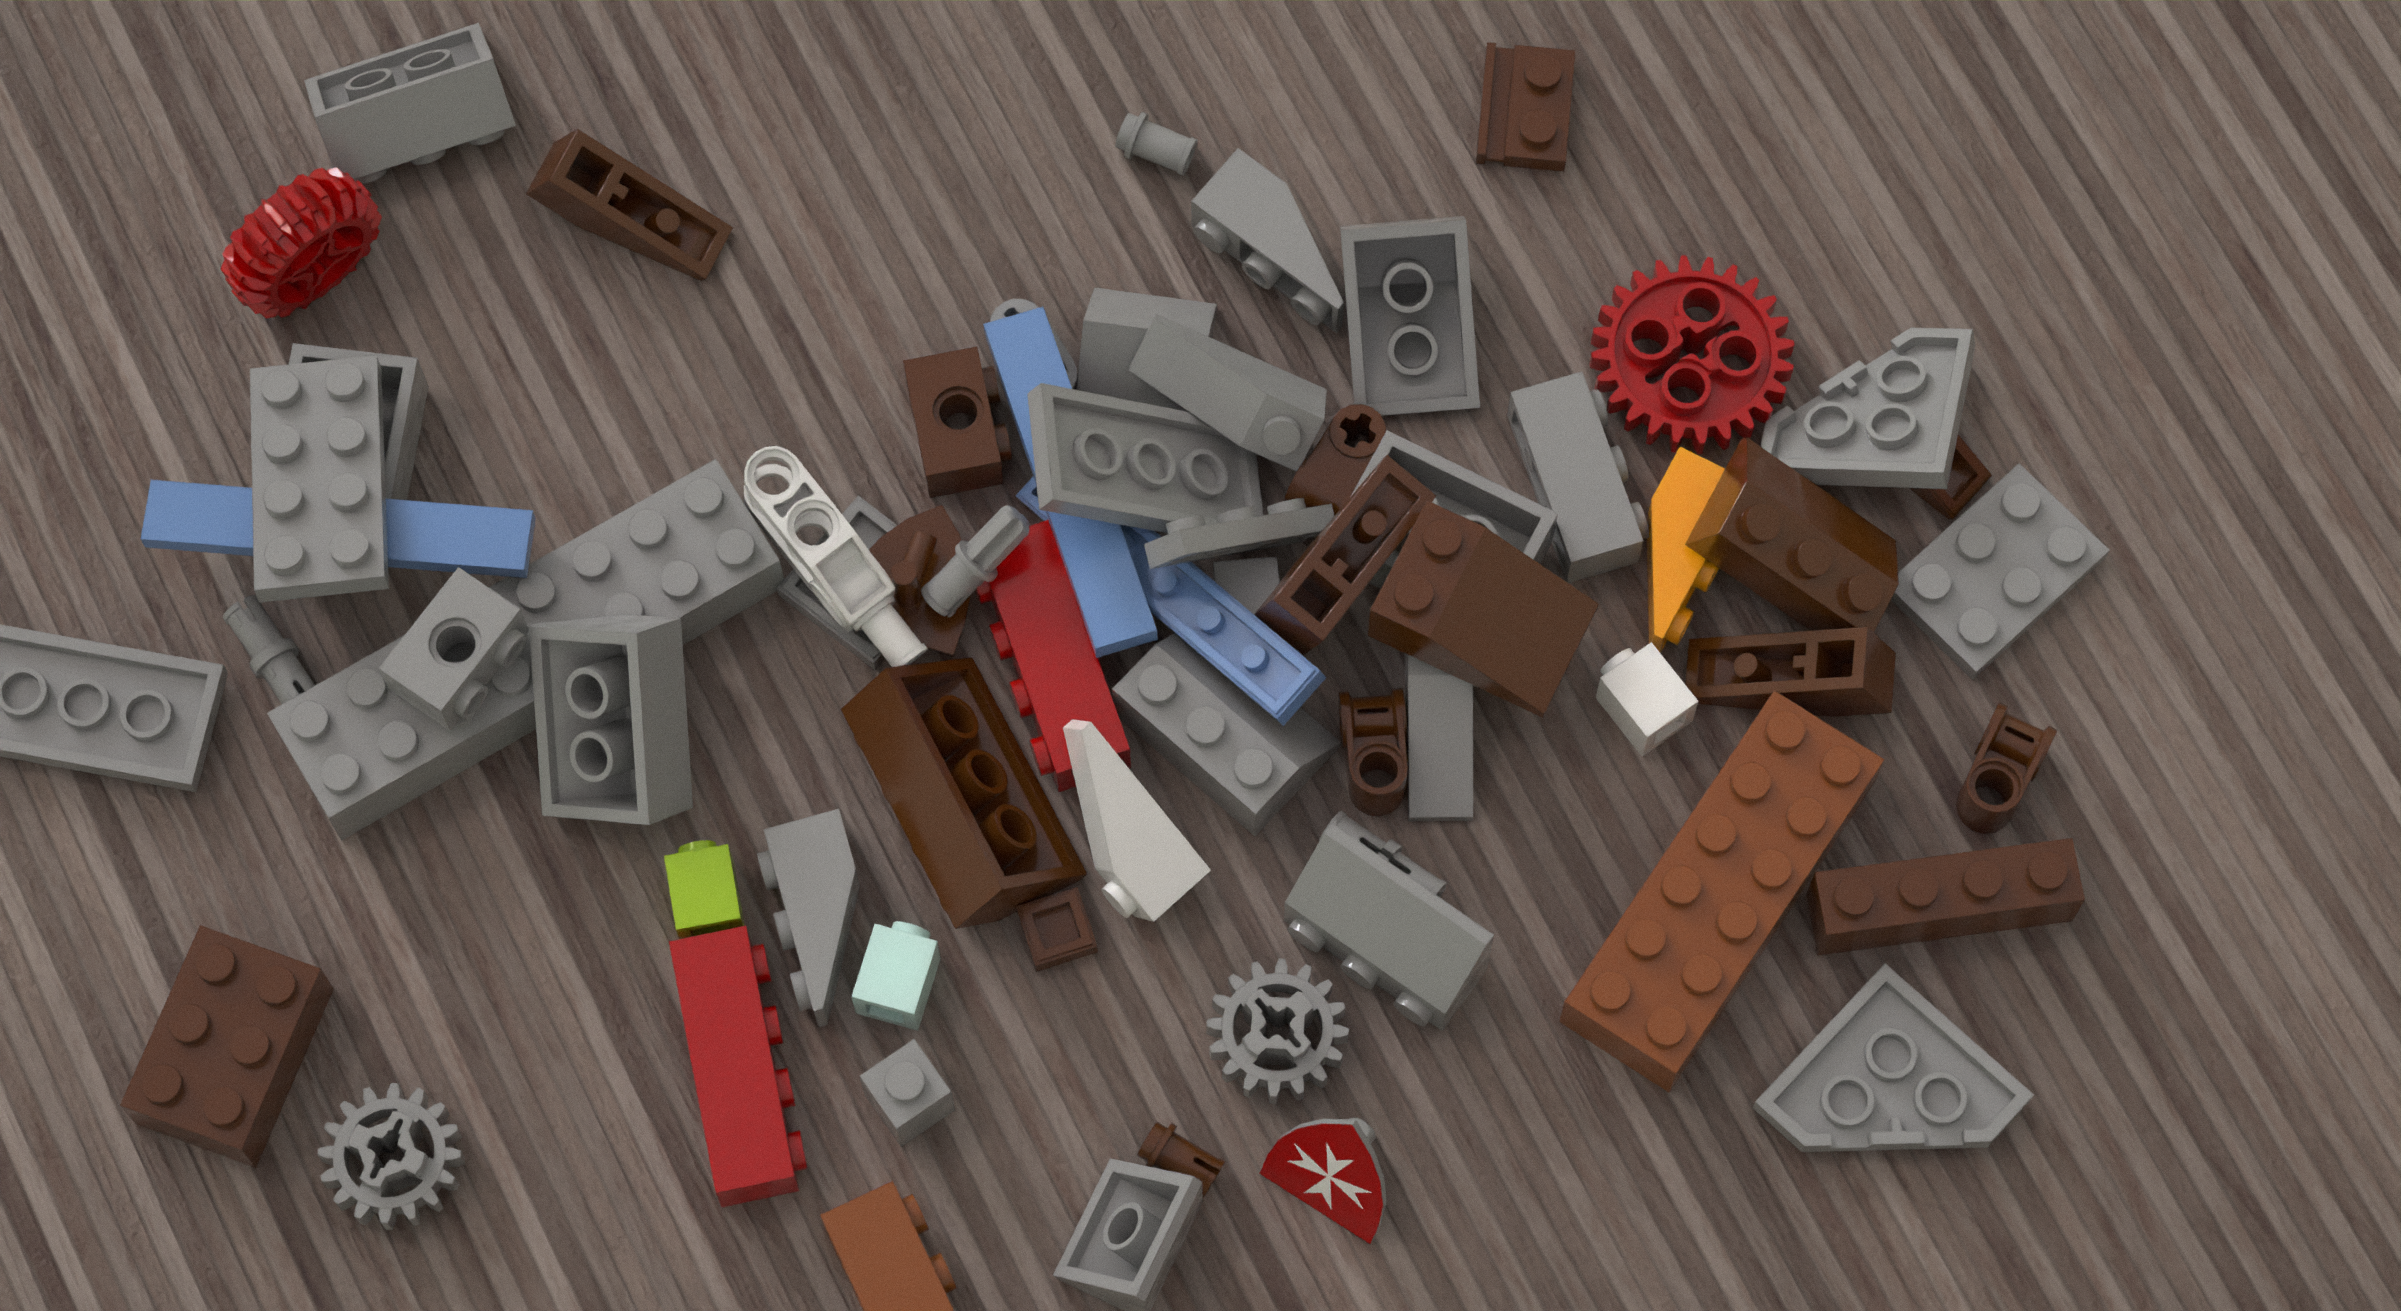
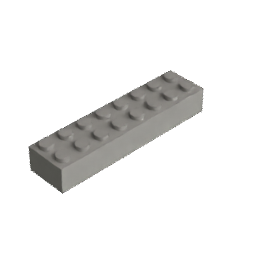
[267,459,784,841]

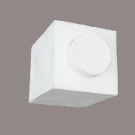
[1596,642,1698,757]

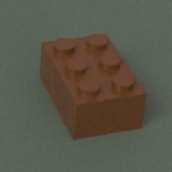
[120,925,334,1168]

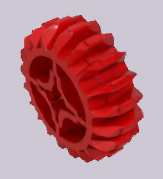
[220,167,382,319]

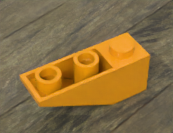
[1647,447,1725,653]

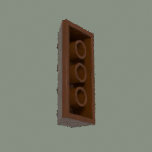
[841,657,1087,929]

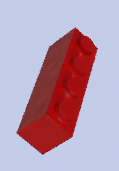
[975,520,1131,792]
[669,926,808,1207]

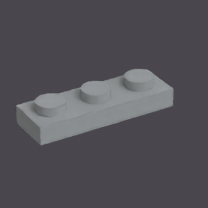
[1144,498,1334,569]

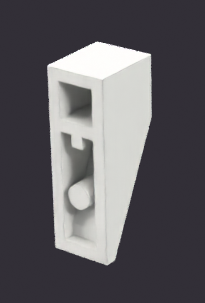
[1063,719,1211,922]

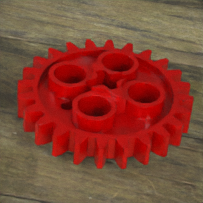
[1589,255,1795,454]

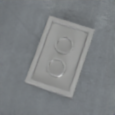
[1891,463,2110,680]

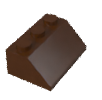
[1685,437,1899,632]

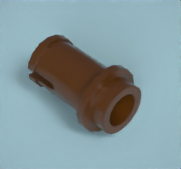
[1137,1122,1226,1198]

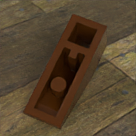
[526,129,733,281]
[1254,455,1436,656]
[1685,627,1896,717]

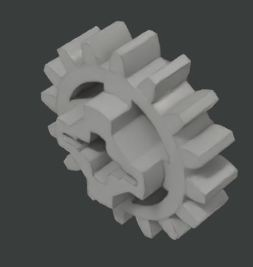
[1206,958,1349,1104]
[317,1083,465,1230]

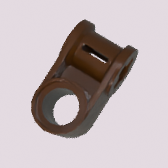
[1284,404,1386,516]
[1338,688,1408,817]
[1956,703,2057,834]

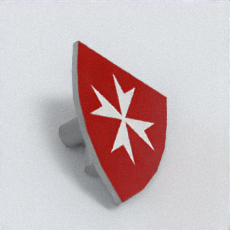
[1259,1118,1387,1244]

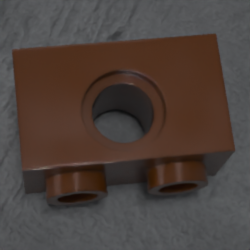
[903,346,1012,498]

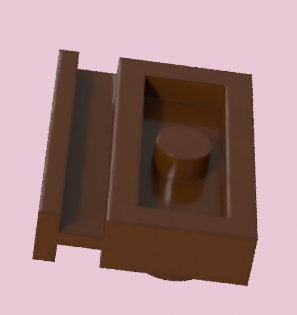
[1476,42,1576,172]

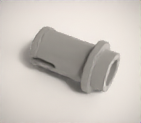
[1115,112,1198,176]

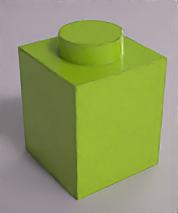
[664,840,745,939]

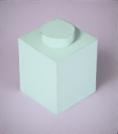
[851,921,941,1031]

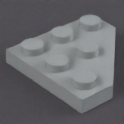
[1760,328,1976,489]
[1753,964,2034,1152]

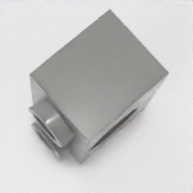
[378,567,529,731]

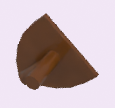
[833,505,971,658]

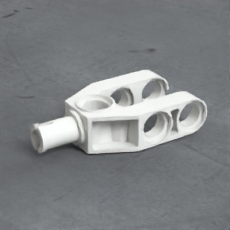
[744,446,928,667]

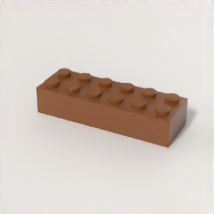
[1559,690,1885,1092]

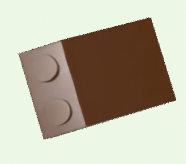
[1368,500,1599,718]

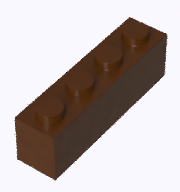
[1806,838,2085,956]

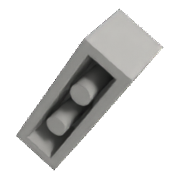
[1507,371,1649,583]

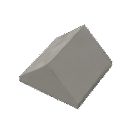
[1077,287,1217,412]
[1053,1158,1203,1311]

